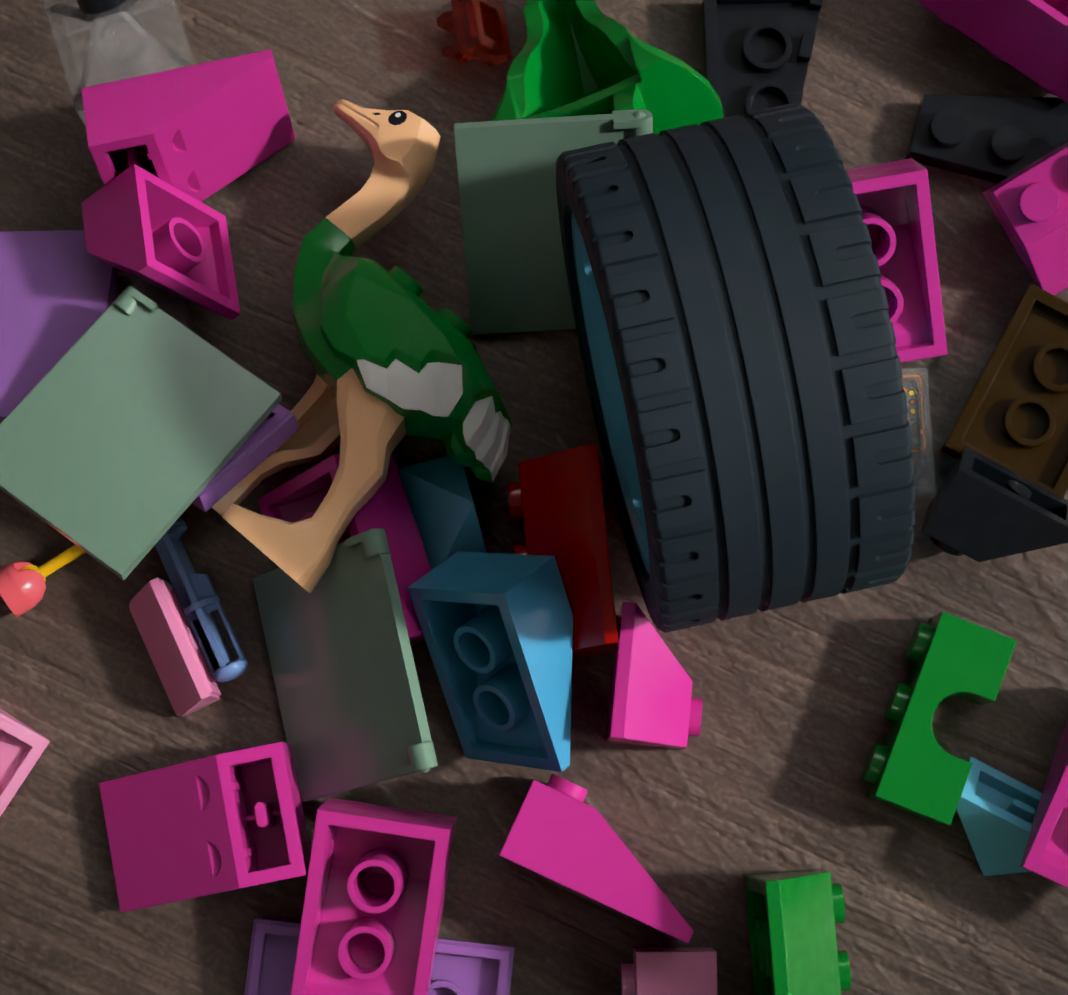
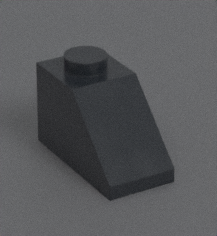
[921,446,1068,562]

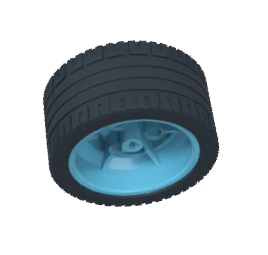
[556,103,915,633]

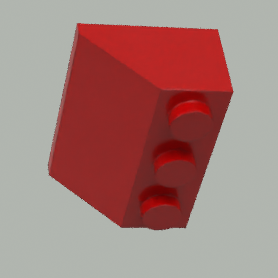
[507,444,619,658]

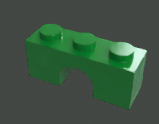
[861,612,1017,826]

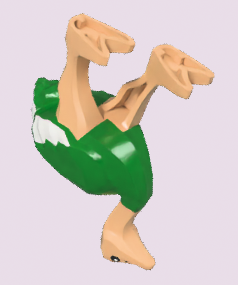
[212,99,513,594]

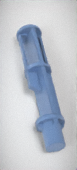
[155,518,248,682]

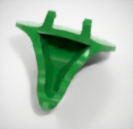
[490,0,724,135]

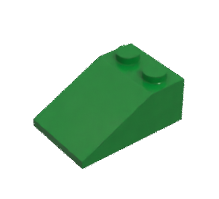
[744,870,851,995]

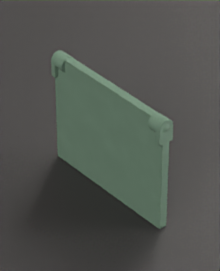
[454,109,653,335]
[0,286,282,580]
[252,528,438,803]

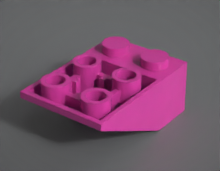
[82,49,296,202]
[99,742,311,913]

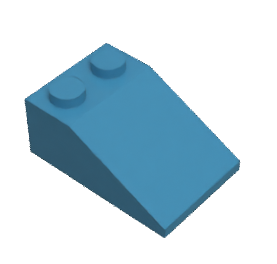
[407,551,573,772]

